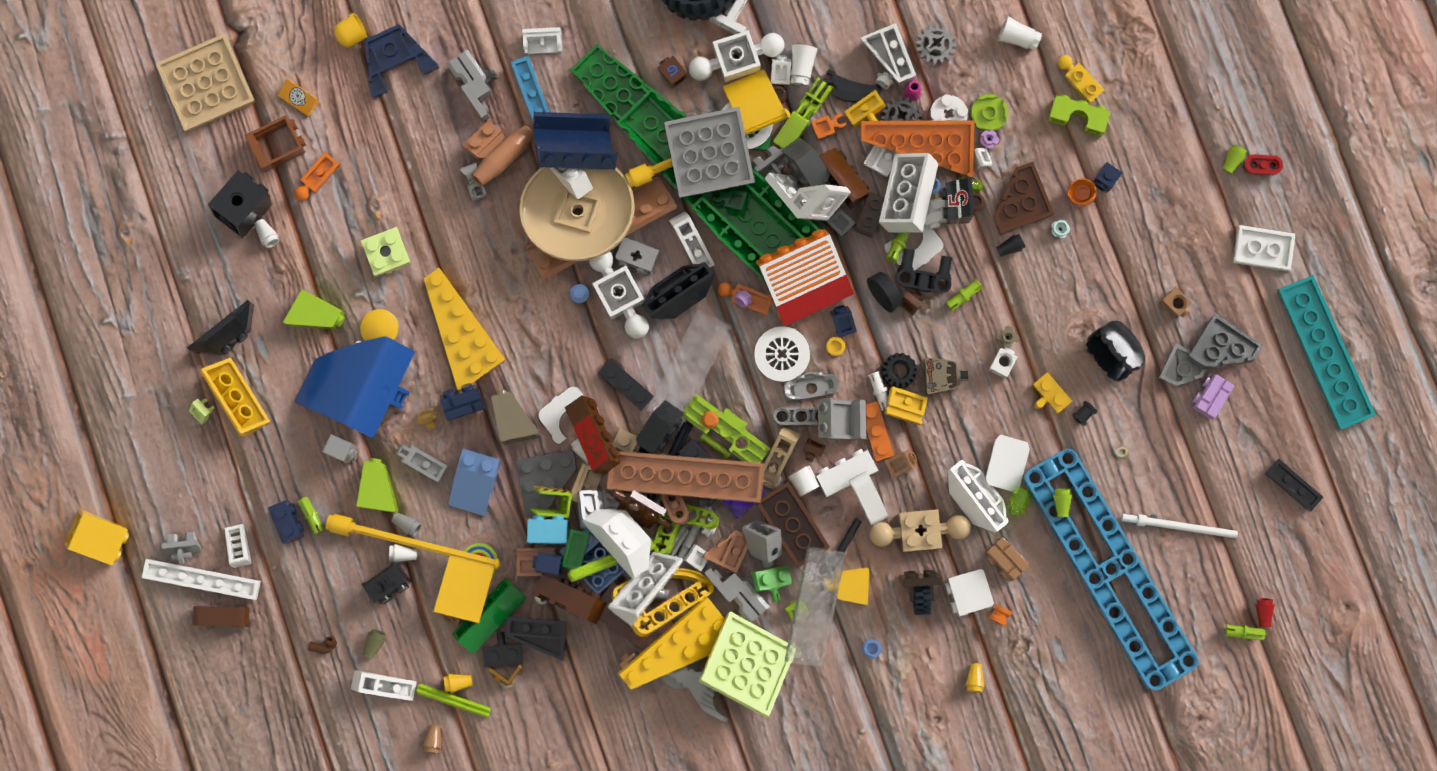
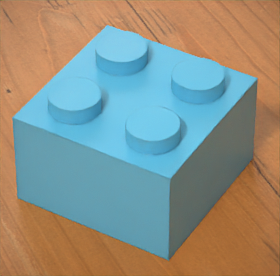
[527,516,570,545]

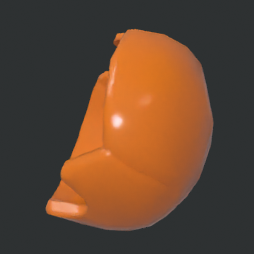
[1067,178,1097,207]

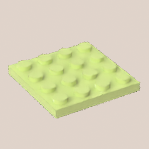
[699,612,796,717]

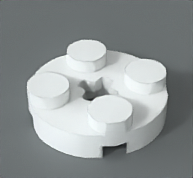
[930,94,968,120]

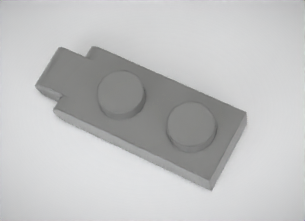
[396,444,449,483]

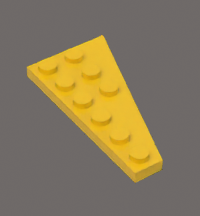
[424,268,506,390]
[617,597,725,689]

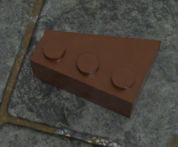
[533,574,606,624]

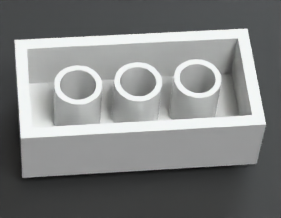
[879,153,938,232]

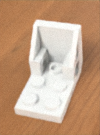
[765,173,851,221]

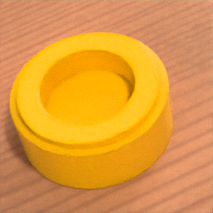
[826,337,845,357]

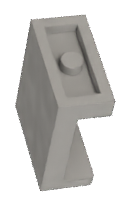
[818,398,866,440]

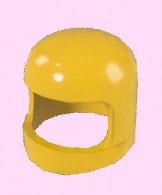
[334,13,367,48]

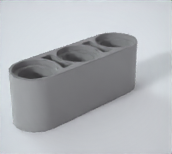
[773,407,818,427]

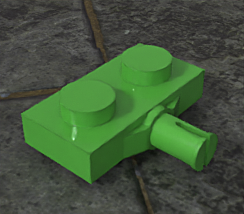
[752,565,792,602]

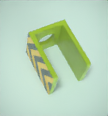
[530,486,572,518]

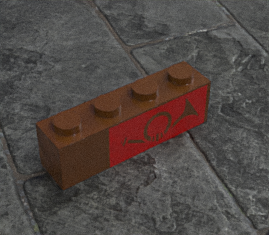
[565,395,621,475]

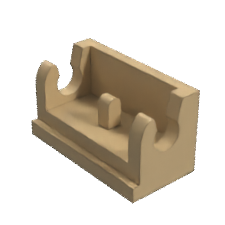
[571,463,602,503]

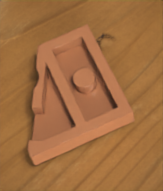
[702,530,748,573]

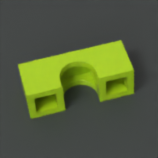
[1047,94,1111,137]

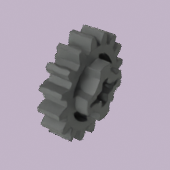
[881,96,922,121]

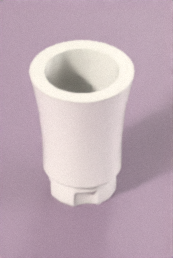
[998,16,1042,51]
[790,44,818,86]

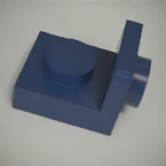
[1093,162,1122,192]
[830,305,857,337]

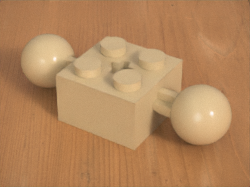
[869,509,971,552]

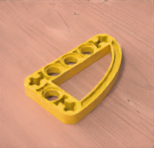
[611,568,714,637]

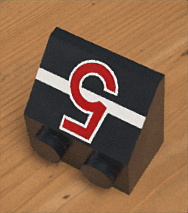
[941,177,974,224]

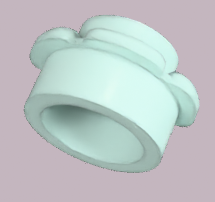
[1051,220,1070,238]

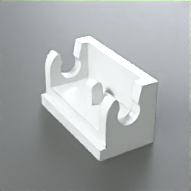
[522,27,562,55]

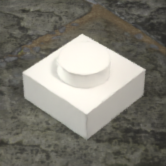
[684,544,708,571]

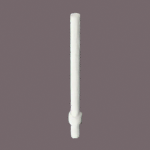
[1121,514,1238,538]

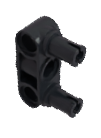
[895,249,952,294]

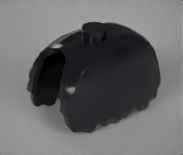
[1086,321,1146,382]

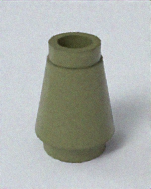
[362,629,386,659]

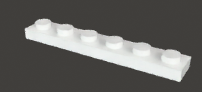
[142,559,261,600]

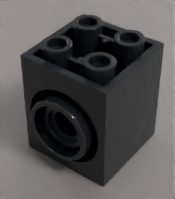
[208,170,272,238]

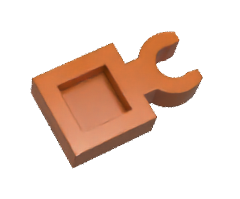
[811,113,847,140]

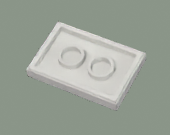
[1232,225,1295,272]

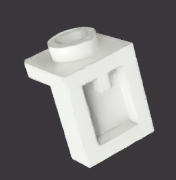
[771,55,791,85]

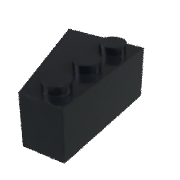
[506,617,567,661]

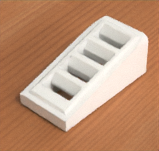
[224,524,252,568]

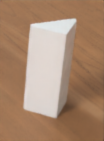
[608,552,683,627]

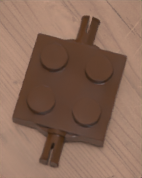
[611,489,672,529]

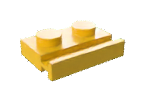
[884,387,928,425]

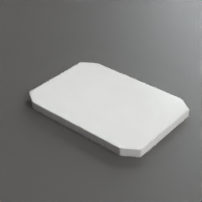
[985,435,1030,492]

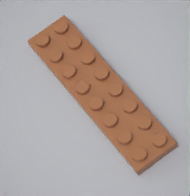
[607,451,765,503]

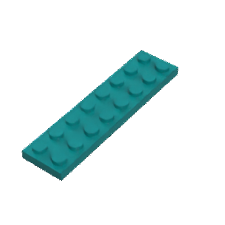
[1277,275,1376,430]

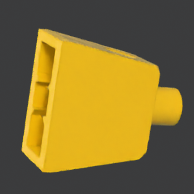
[825,568,869,605]

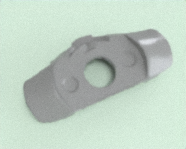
[784,372,839,401]

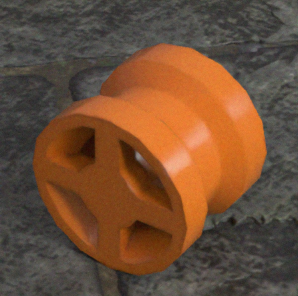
[988,604,1012,627]

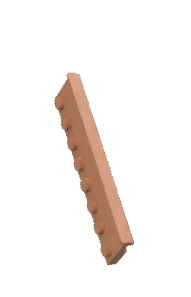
[526,176,678,280]

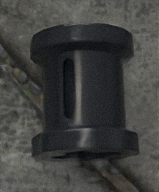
[1072,401,1097,426]

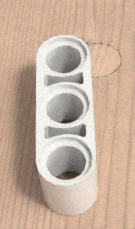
[849,471,889,526]

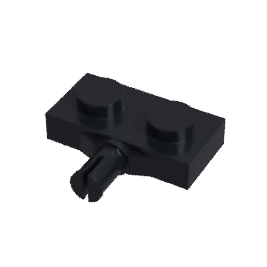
[482,632,523,668]

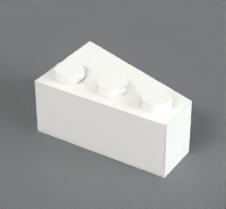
[861,23,918,87]

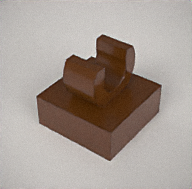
[900,290,923,316]
[803,438,825,462]

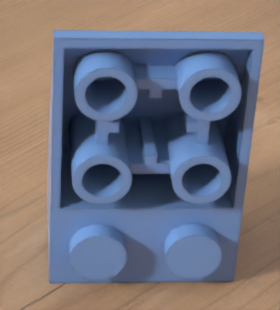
[560,529,625,595]

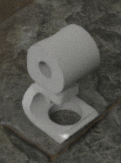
[460,163,487,201]

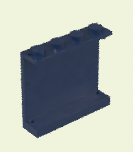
[532,112,618,170]

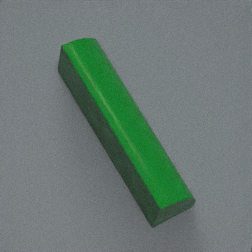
[452,577,527,654]

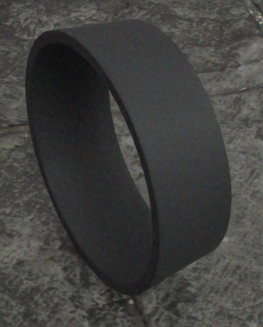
[867,272,903,313]

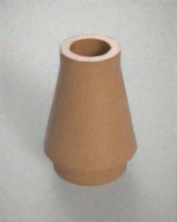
[422,725,442,754]

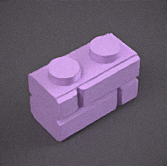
[1192,374,1235,420]

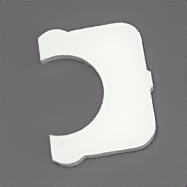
[884,227,943,270]
[539,387,584,444]

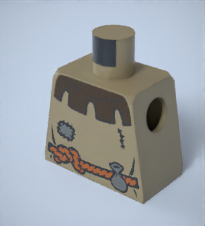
[923,358,968,396]

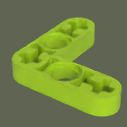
[653,504,719,555]

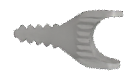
[666,666,729,723]

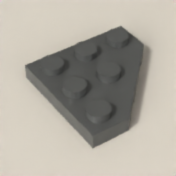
[1186,313,1263,369]
[517,451,577,517]

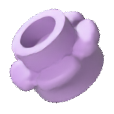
[980,130,999,149]
[734,290,752,308]

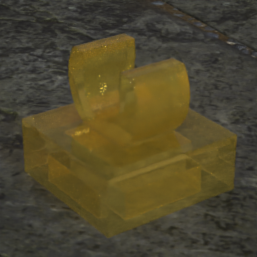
[416,407,437,431]

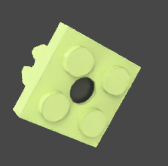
[361,227,411,277]

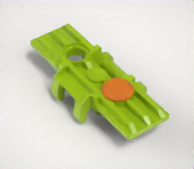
[682,394,771,463]

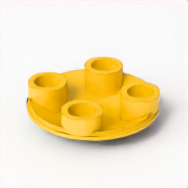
[360,309,399,341]

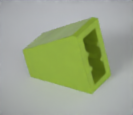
[283,289,345,330]
[356,458,398,513]

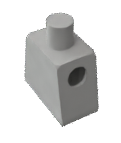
[742,519,782,568]

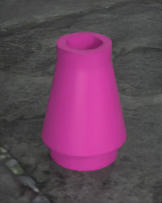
[903,81,922,101]

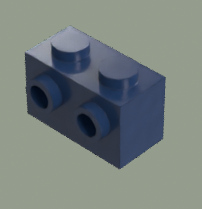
[268,500,304,544]

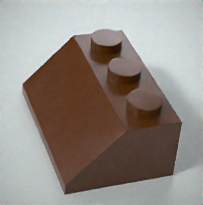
[819,148,870,209]

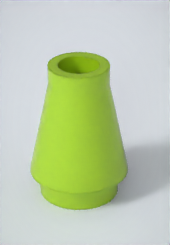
[1222,144,1247,174]
[1053,488,1072,517]

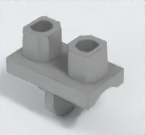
[752,146,785,178]
[162,532,201,564]

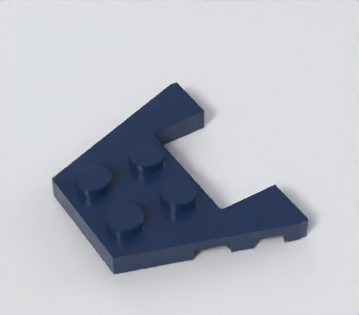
[365,24,439,99]

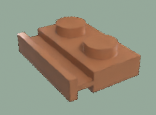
[516,548,556,577]

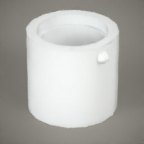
[788,466,820,497]

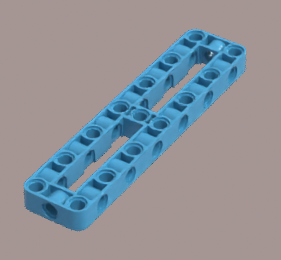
[1023,449,1199,690]

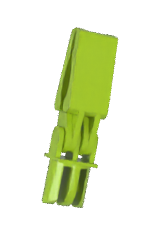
[773,77,833,149]

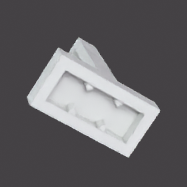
[710,0,747,35]

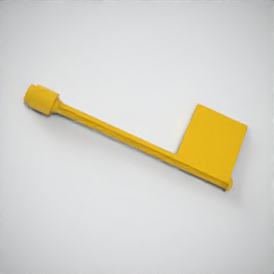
[625,69,790,188]
[326,514,500,623]

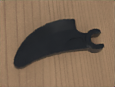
[823,70,882,102]

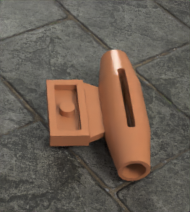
[462,120,534,186]

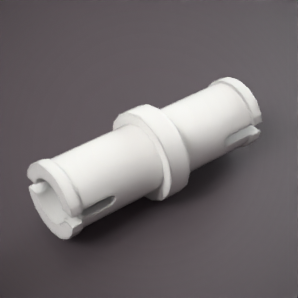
[868,371,888,411]

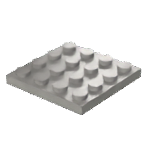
[664,107,755,198]

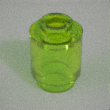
[1007,487,1031,517]

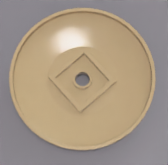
[520,167,635,261]

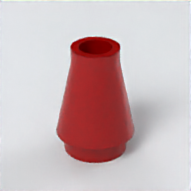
[1255,598,1275,627]

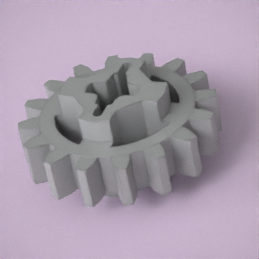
[915,24,957,66]

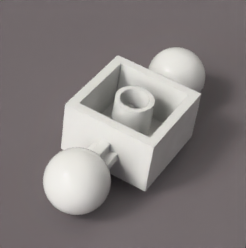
[689,30,784,82]
[589,251,649,339]

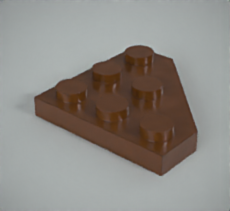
[993,162,1054,235]

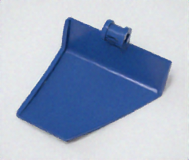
[295,336,415,438]

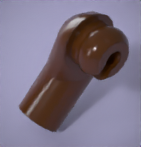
[308,636,337,654]

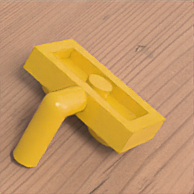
[844,90,886,128]
[1032,372,1072,414]

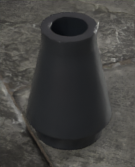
[996,234,1026,257]

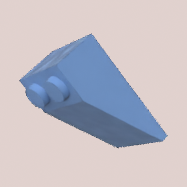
[448,449,502,516]

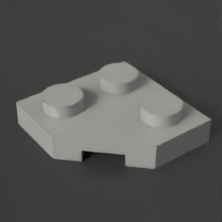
[1158,343,1206,387]

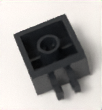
[636,400,684,454]
[361,562,412,605]

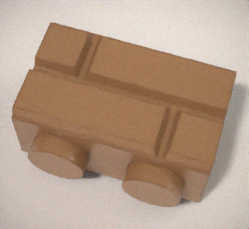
[985,537,1030,581]

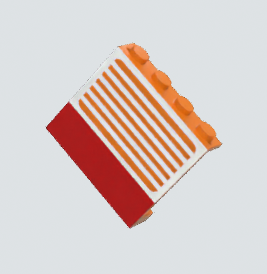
[755,229,854,326]

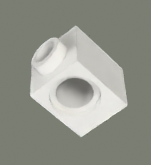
[988,347,1017,379]

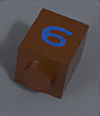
[658,56,687,89]

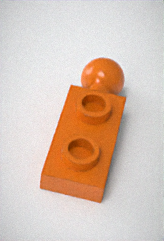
[294,151,341,201]
[718,282,773,316]

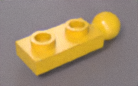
[1057,55,1104,104]

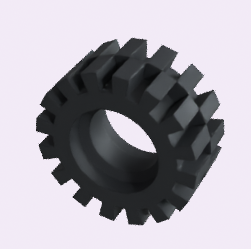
[882,353,917,389]

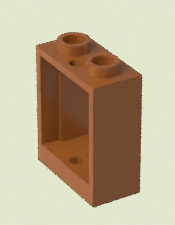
[245,115,306,172]

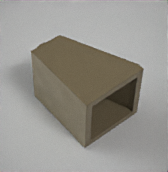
[491,390,542,445]

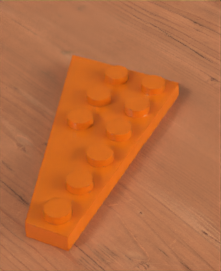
[860,120,975,178]

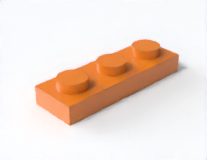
[866,401,894,462]

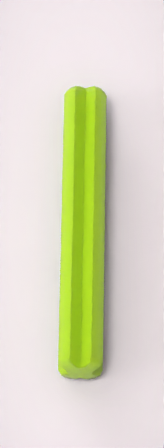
[416,684,491,718]

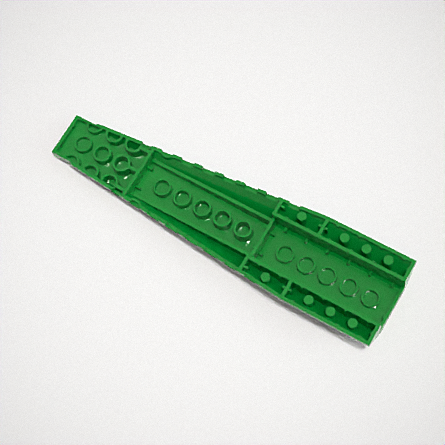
[571,44,820,285]

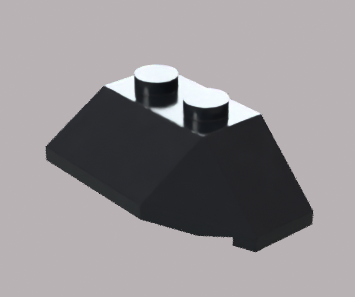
[642,262,715,319]
[187,300,254,356]

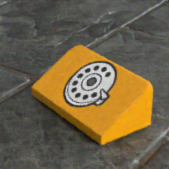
[277,78,319,117]

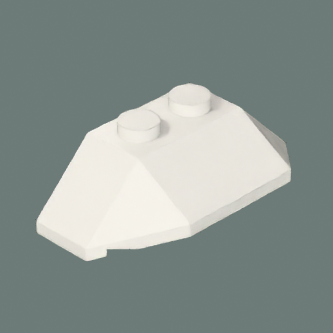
[948,460,1009,533]
[582,509,651,580]

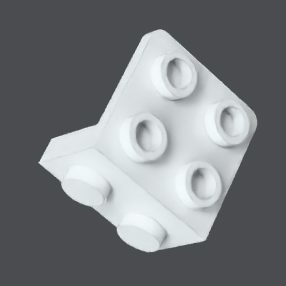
[945,569,994,616]

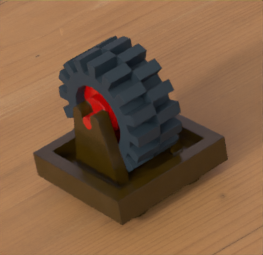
[899,570,942,615]

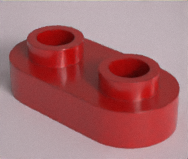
[1243,154,1283,176]

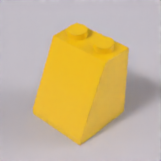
[64,509,129,566]

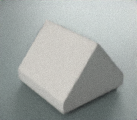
[973,148,992,171]

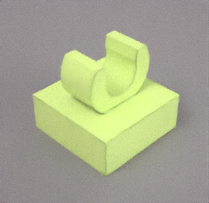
[189,398,214,425]

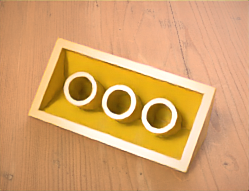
[200,358,270,438]

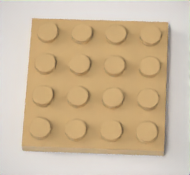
[155,33,255,133]

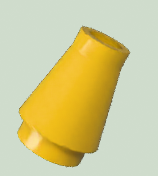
[965,663,985,693]
[443,674,472,693]

